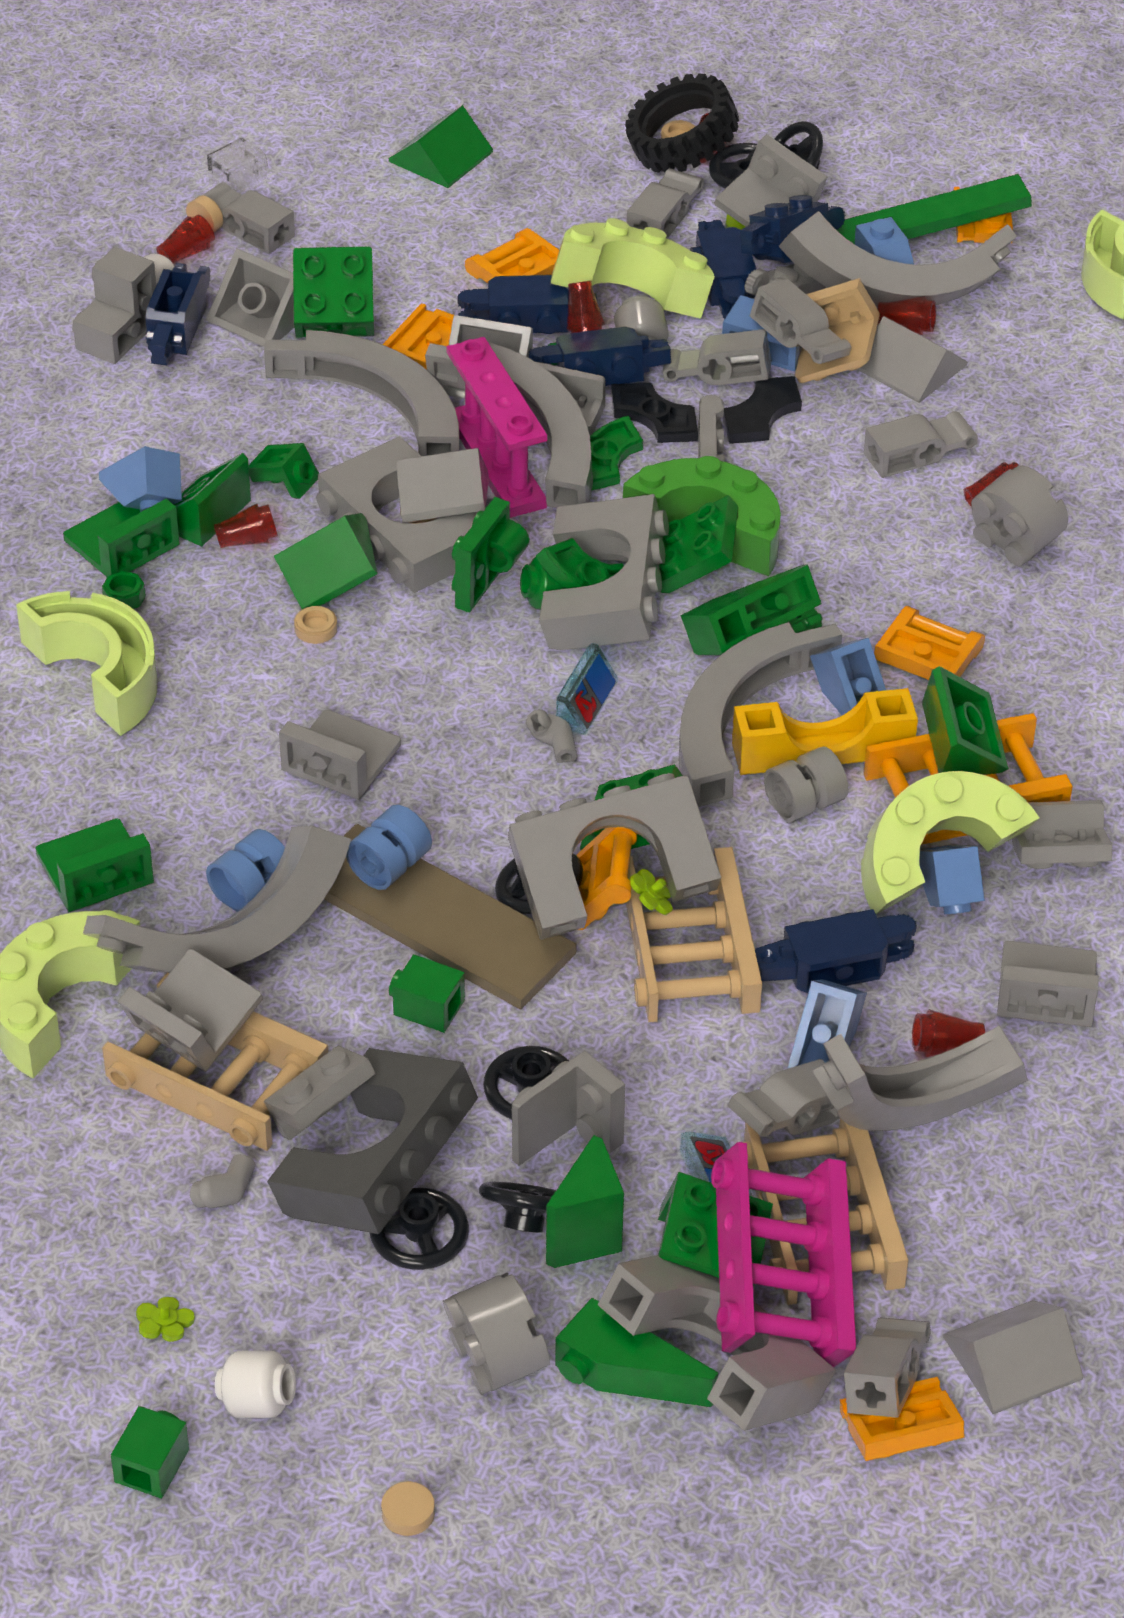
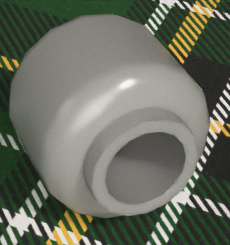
[614,295,669,341]

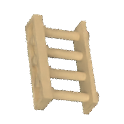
[626,847,762,1023]
[102,972,329,1151]
[743,1118,908,1305]

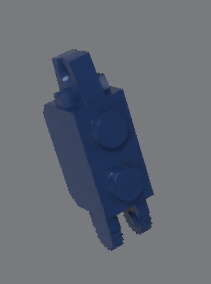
[740,195,846,263]
[690,220,757,319]
[145,263,211,366]
[457,275,598,334]
[529,327,671,386]
[755,909,917,993]

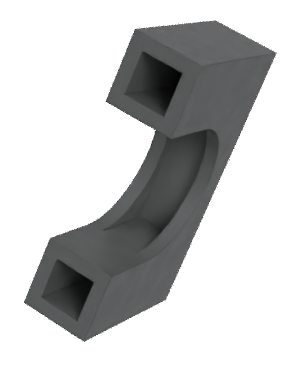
[267,1048,478,1234]

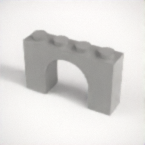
[316,436,478,593]
[539,494,669,650]
[508,773,721,940]
[598,1255,836,1431]

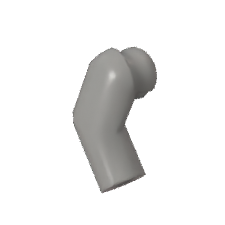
[526,709,577,763]
[190,1154,255,1208]

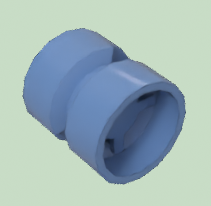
[346,805,432,890]
[206,829,285,912]

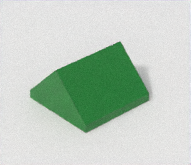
[389,105,493,188]
[175,453,251,547]
[274,513,378,609]
[922,666,1009,775]
[546,1135,624,1268]

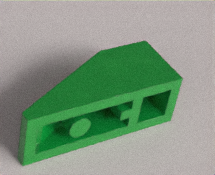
[680,564,822,655]
[555,1298,719,1407]

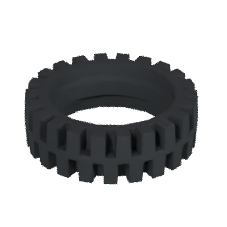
[625,73,739,173]

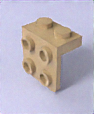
[795,278,880,383]

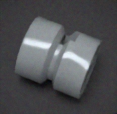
[764,746,848,823]

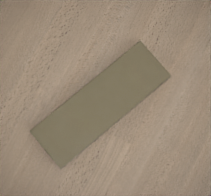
[324,824,576,1010]

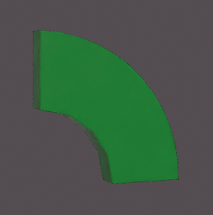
[590,416,643,491]
[536,538,624,589]

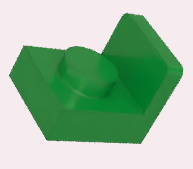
[249,443,319,499]

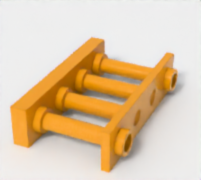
[864,713,1073,845]

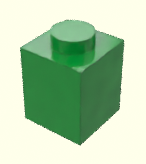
[389,954,465,1033]
[111,1406,189,1499]

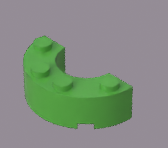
[623,456,781,577]

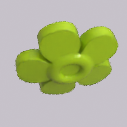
[629,869,673,915]
[136,1297,195,1342]

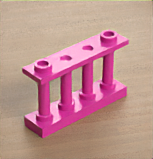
[446,337,547,518]
[711,1142,856,1367]

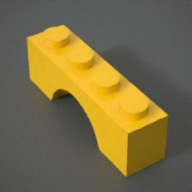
[732,688,918,775]

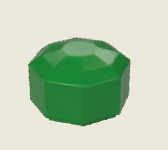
[102,571,146,609]

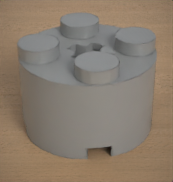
[971,465,1068,567]
[443,1272,550,1395]

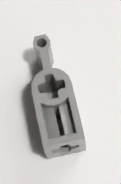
[627,168,704,238]
[203,183,295,254]
[750,278,852,364]
[663,329,772,385]
[864,411,978,478]
[728,1059,840,1137]
[844,1317,931,1418]

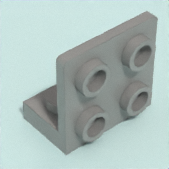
[714,134,828,227]
[279,710,401,800]
[997,941,1099,1027]
[118,949,263,1072]
[512,1050,625,1166]

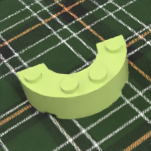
[1081,210,1124,319]
[551,218,715,319]
[16,591,158,736]
[861,771,1040,914]
[0,910,140,1079]

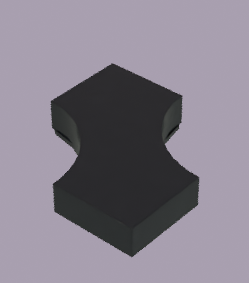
[722,376,802,444]
[611,383,698,443]

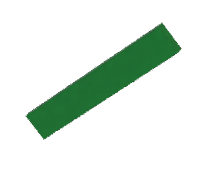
[837,174,1032,244]

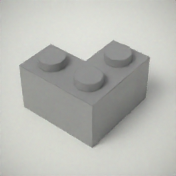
[72,247,156,364]

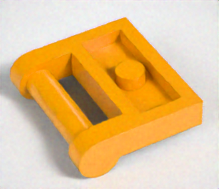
[465,228,559,284]
[874,606,985,680]
[576,827,637,930]

